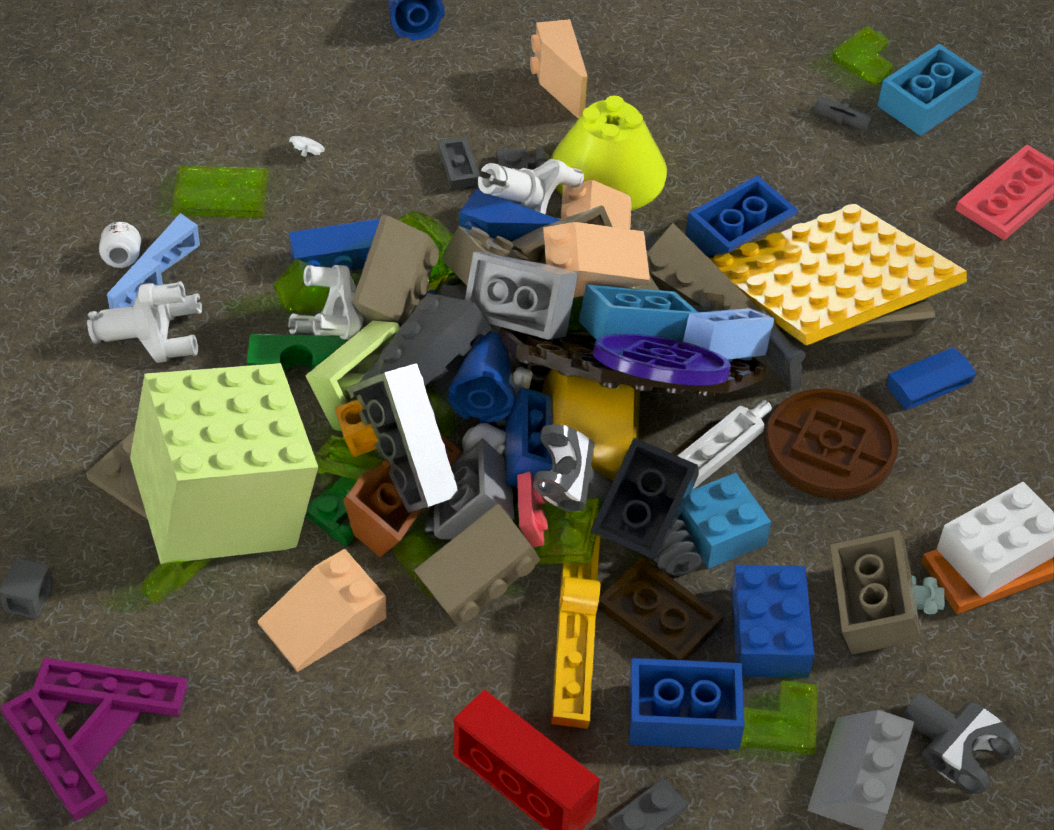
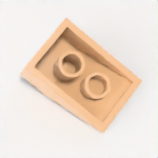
[530,19,588,119]
[543,222,651,298]
[258,549,386,672]

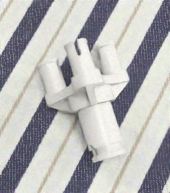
[478,159,584,220]
[288,265,369,340]
[87,281,202,363]

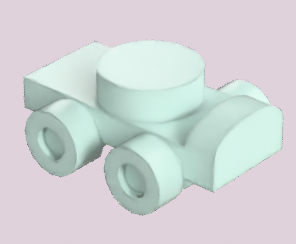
[911,575,945,614]

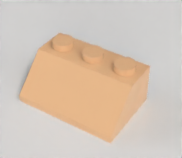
[561,180,632,229]

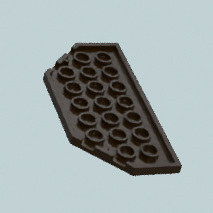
[499,327,767,397]

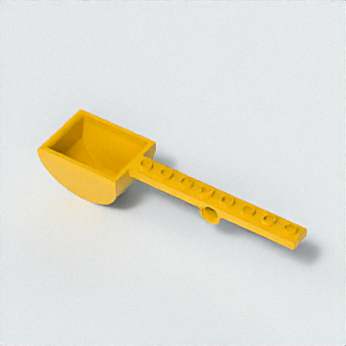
[541,369,640,729]

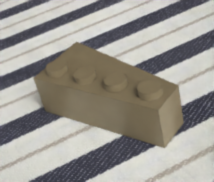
[647,223,760,313]

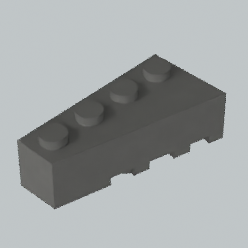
[360,293,492,387]

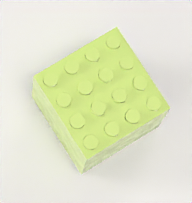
[130,363,318,564]

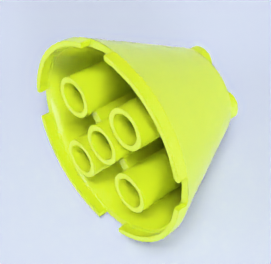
[550,96,667,211]

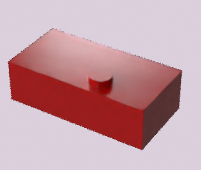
[453,689,600,830]

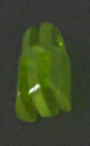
[140,558,211,603]

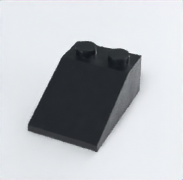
[590,438,699,561]

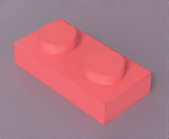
[517,471,548,548]

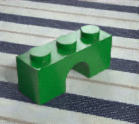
[247,334,348,371]

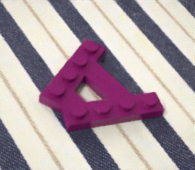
[0,658,188,822]

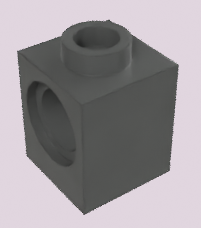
[0,558,54,619]

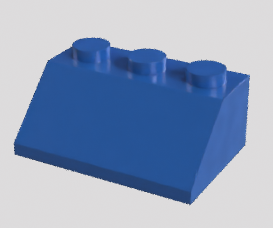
[686,175,798,256]

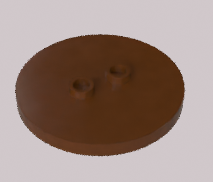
[764,389,898,499]

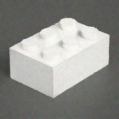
[937,482,1054,598]

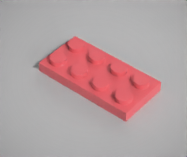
[956,145,1054,240]

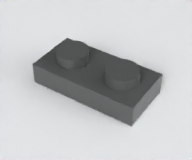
[438,137,480,190]
[606,778,688,830]

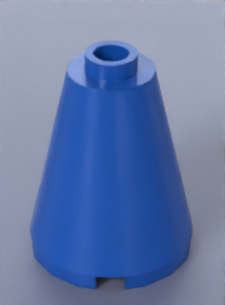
[388,0,445,41]
[448,332,515,423]

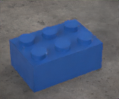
[731,565,814,678]
[629,658,744,750]

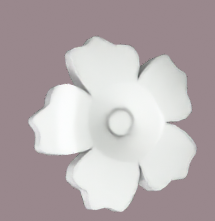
[289,136,325,157]

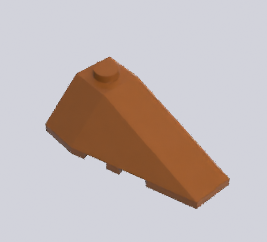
[343,432,461,557]

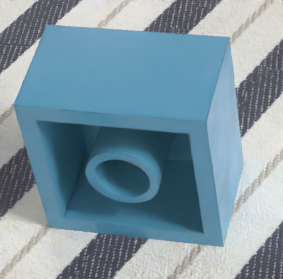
[681,473,771,569]

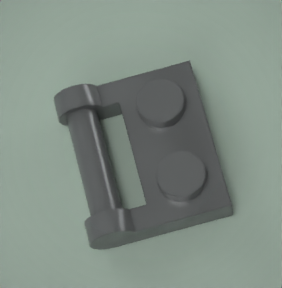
[760,310,806,390]

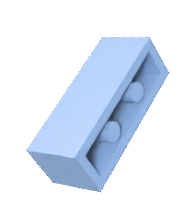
[683,308,775,363]

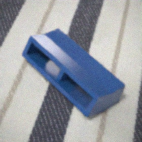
[887,347,977,410]

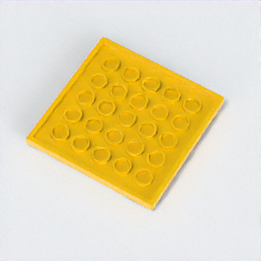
[710,204,967,346]

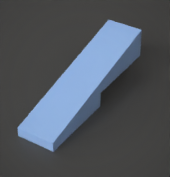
[107,213,200,309]

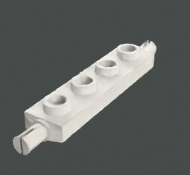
[678,400,772,490]

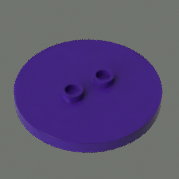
[593,334,731,385]

